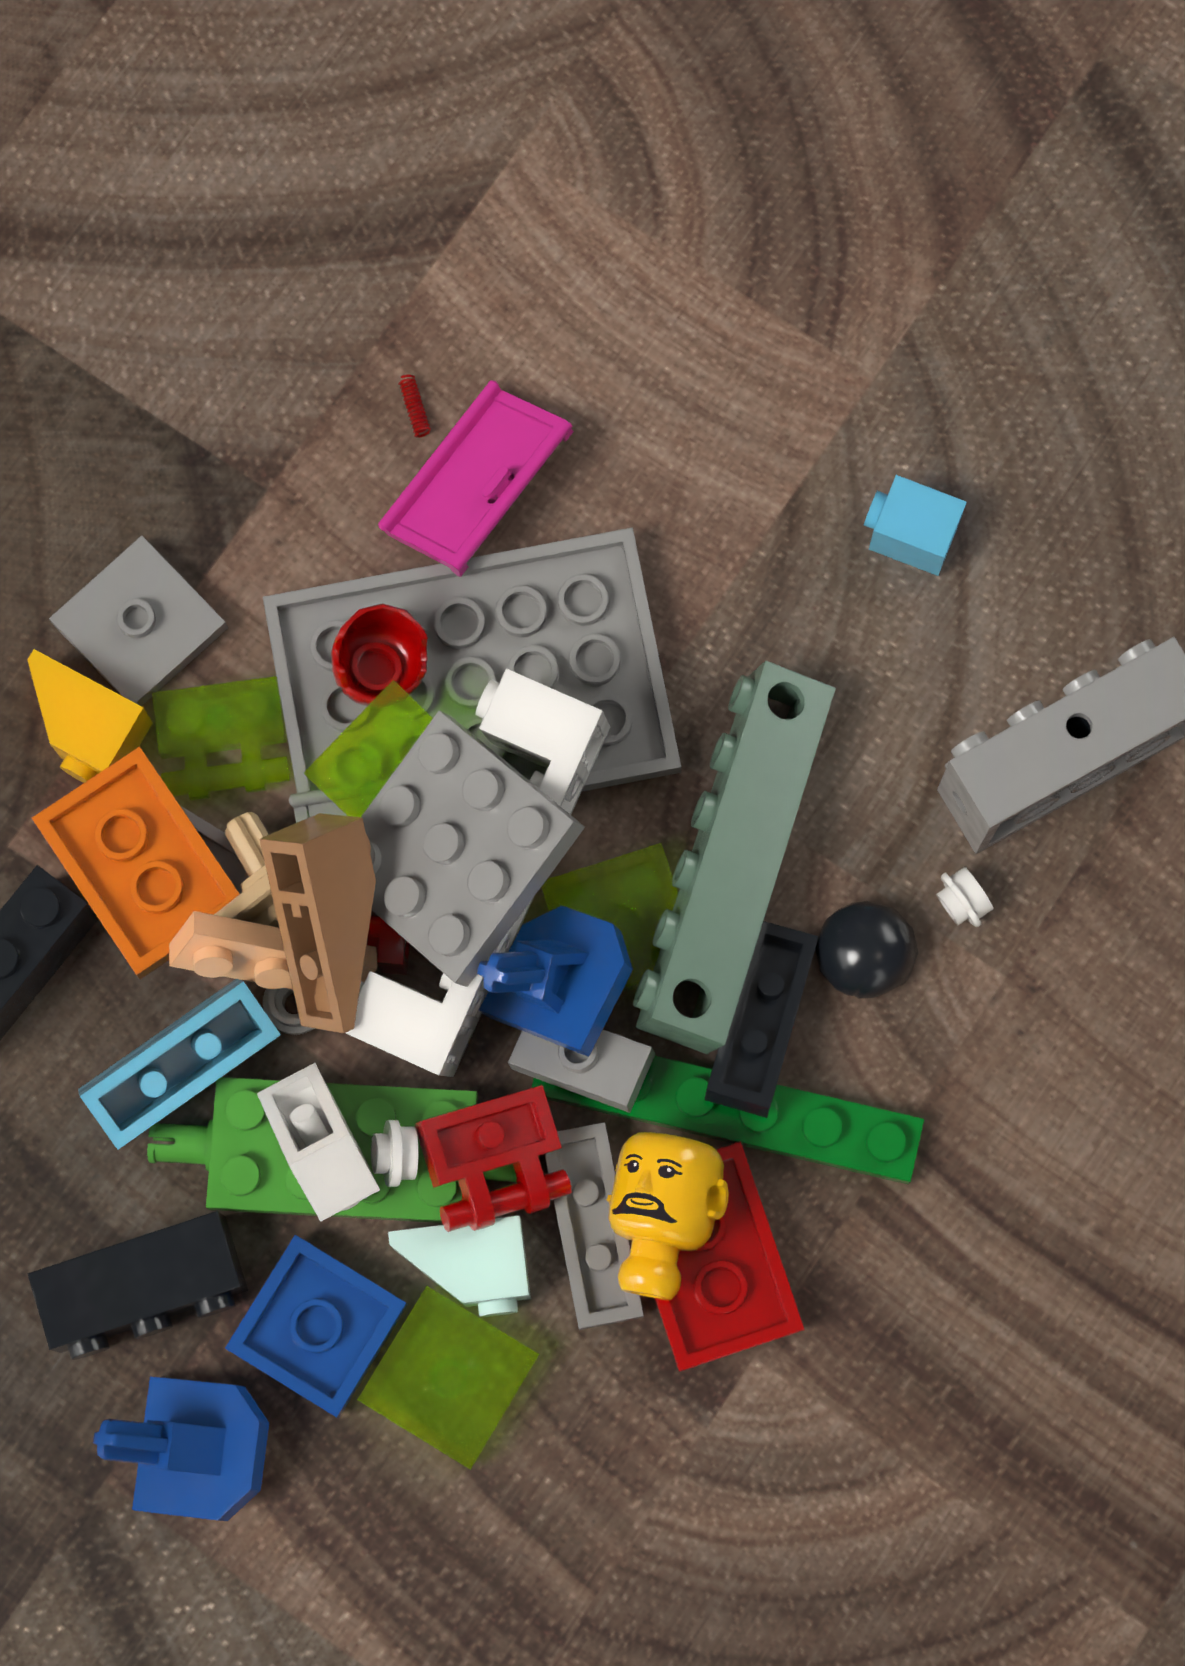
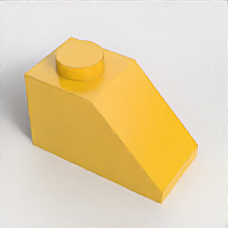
[27,649,153,783]

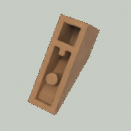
[259,813,376,1033]

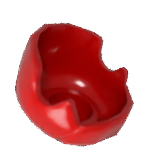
[331,603,428,709]

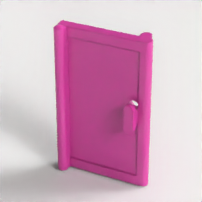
[378,380,574,577]

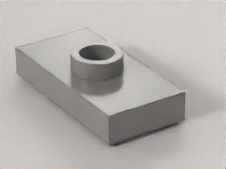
[508,1030,655,1113]

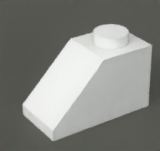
[257,1063,380,1221]

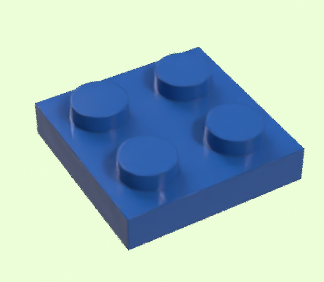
[225,1235,408,1418]

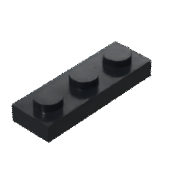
[704,921,819,1118]

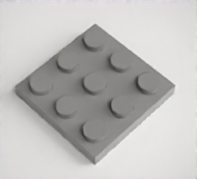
[361,710,585,987]

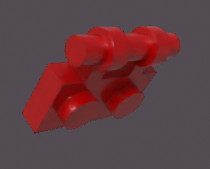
[414,1085,572,1232]

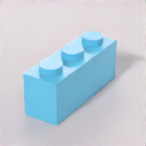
[78,979,281,1150]

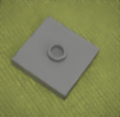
[49,536,228,706]

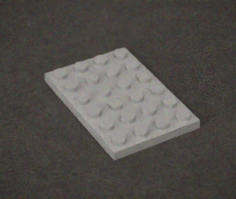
[263,527,681,793]

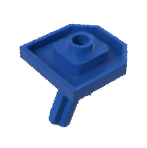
[477,905,633,1057]
[93,1377,269,1521]

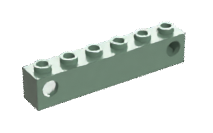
[633,661,836,1054]

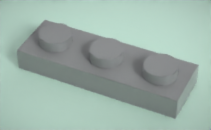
[545,1122,644,1330]

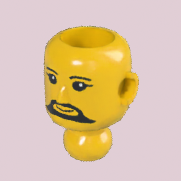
[606,1132,729,1300]

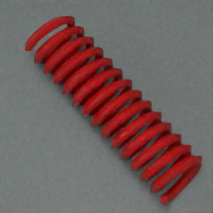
[398,374,431,438]

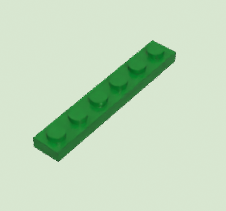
[531,1056,924,1185]

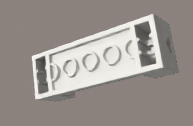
[346,669,610,1077]

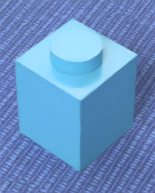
[864,475,967,576]

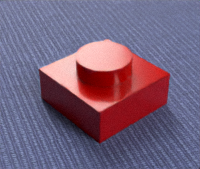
[367,916,410,975]

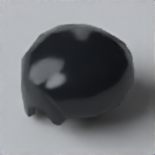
[815,901,918,999]

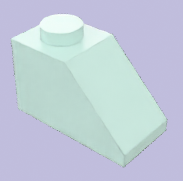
[388,1215,531,1317]

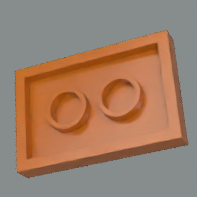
[32,746,240,979]

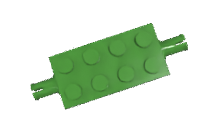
[147,1077,540,1223]

